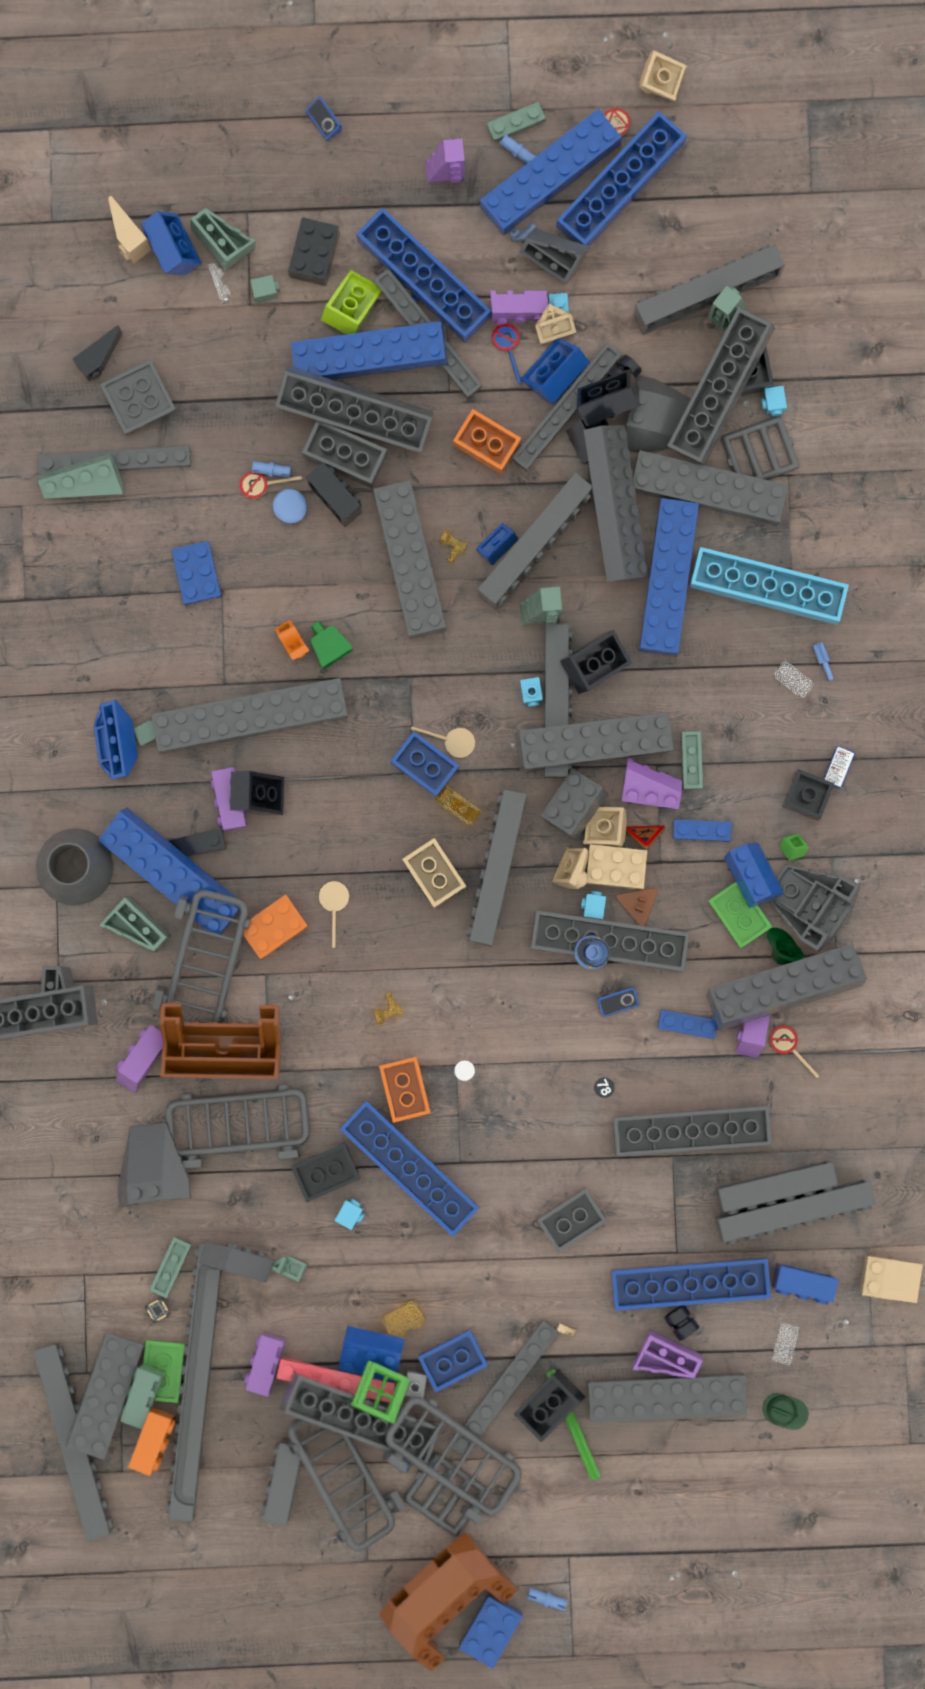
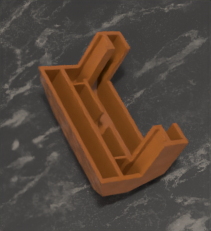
[160,1002,281,1079]
[379,1533,518,1672]

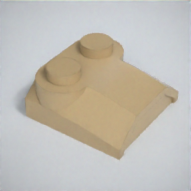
[639,51,687,101]
[583,807,627,847]
[552,847,589,889]

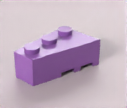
[425,138,465,183]
[490,290,548,325]
[622,757,682,809]
[211,767,247,831]
[735,1015,770,1058]
[116,1025,163,1093]
[633,1330,703,1378]
[244,1331,286,1397]

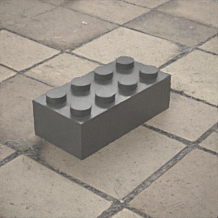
[302,420,388,488]
[261,1437,305,1526]

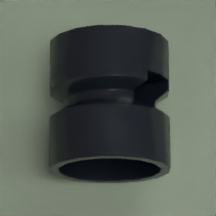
[606,354,642,379]
[664,1305,700,1341]

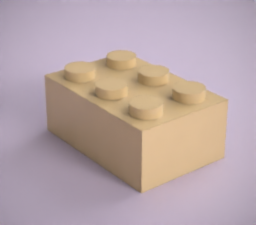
[402,838,466,909]
[586,844,648,890]

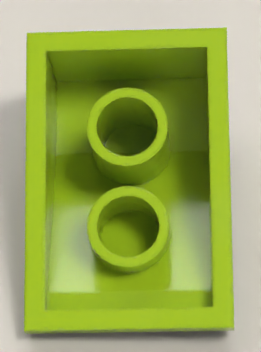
[321,270,382,334]

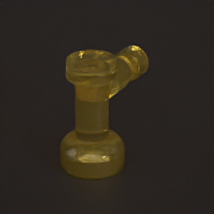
[439,529,468,563]
[373,992,403,1025]

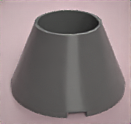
[36,829,113,905]

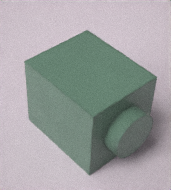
[250,275,280,303]

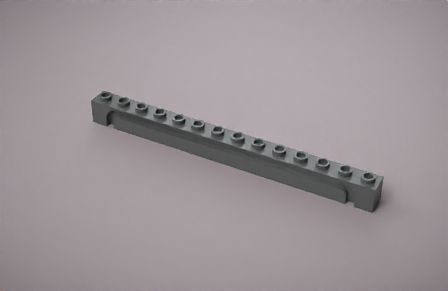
[166,1242,222,1522]

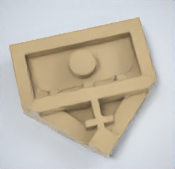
[535,303,576,344]

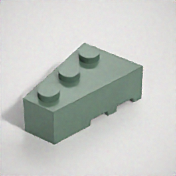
[190,208,256,271]
[708,286,747,332]
[99,896,172,951]
[120,1363,166,1429]

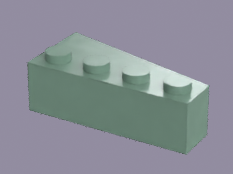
[38,453,125,499]
[520,587,562,626]

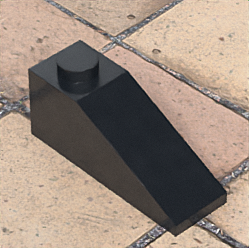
[73,325,122,381]
[169,829,227,857]

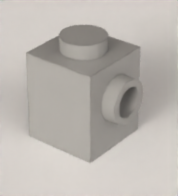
[404,1370,427,1400]

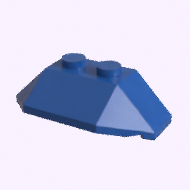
[94,700,138,779]

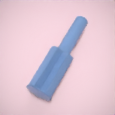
[812,642,834,681]

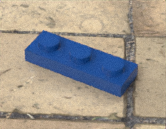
[673,819,732,842]
[657,1010,717,1039]

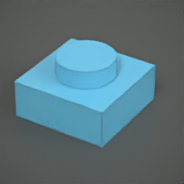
[548,293,569,312]

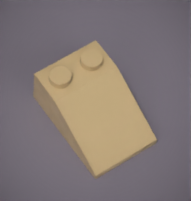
[108,196,151,264]
[859,1255,923,1303]

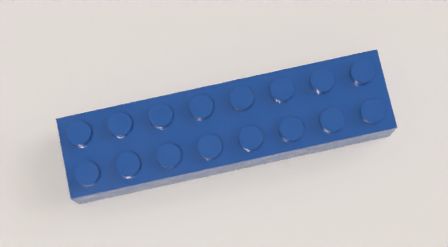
[480,108,622,236]
[556,111,687,246]
[356,207,491,343]
[291,321,448,380]
[639,498,699,657]
[98,808,241,938]
[340,1101,479,1237]
[611,1257,771,1311]

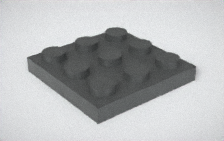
[100,359,176,436]

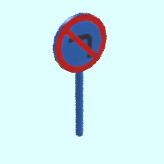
[492,324,521,384]

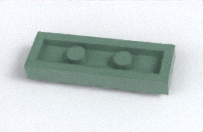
[487,102,546,142]
[681,731,703,790]
[149,1236,192,1299]

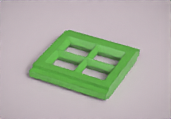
[351,1361,410,1424]

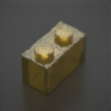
[435,784,482,826]
[380,1298,426,1338]

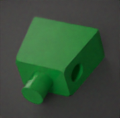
[310,621,354,670]

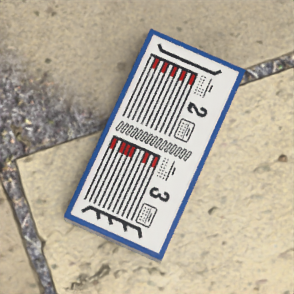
[824,746,855,788]

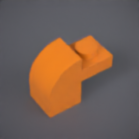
[274,620,309,660]

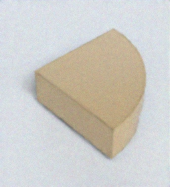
[557,1322,577,1337]

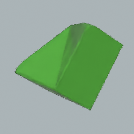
[780,834,809,861]

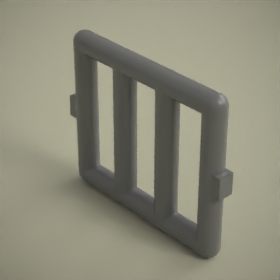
[721,416,799,480]
[403,1453,487,1537]

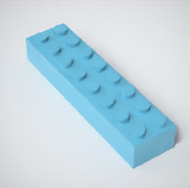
[689,547,849,625]

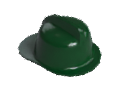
[767,928,804,966]
[762,1393,809,1430]

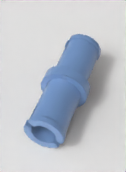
[500,134,536,163]
[252,461,291,478]
[527,1587,568,1612]

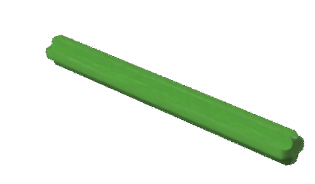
[546,1369,600,1480]

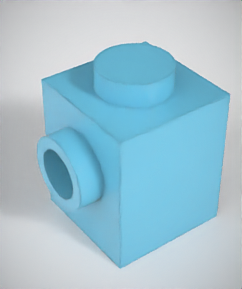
[761,386,787,417]
[520,677,543,707]
[581,891,606,920]
[335,1198,365,1230]

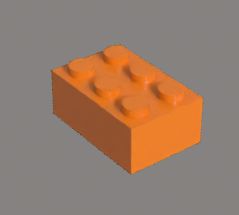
[453,409,522,475]
[243,894,309,960]
[379,1057,431,1123]
[128,1407,177,1476]

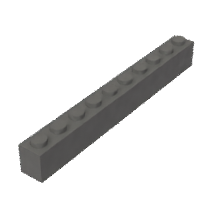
[33,1342,114,1541]

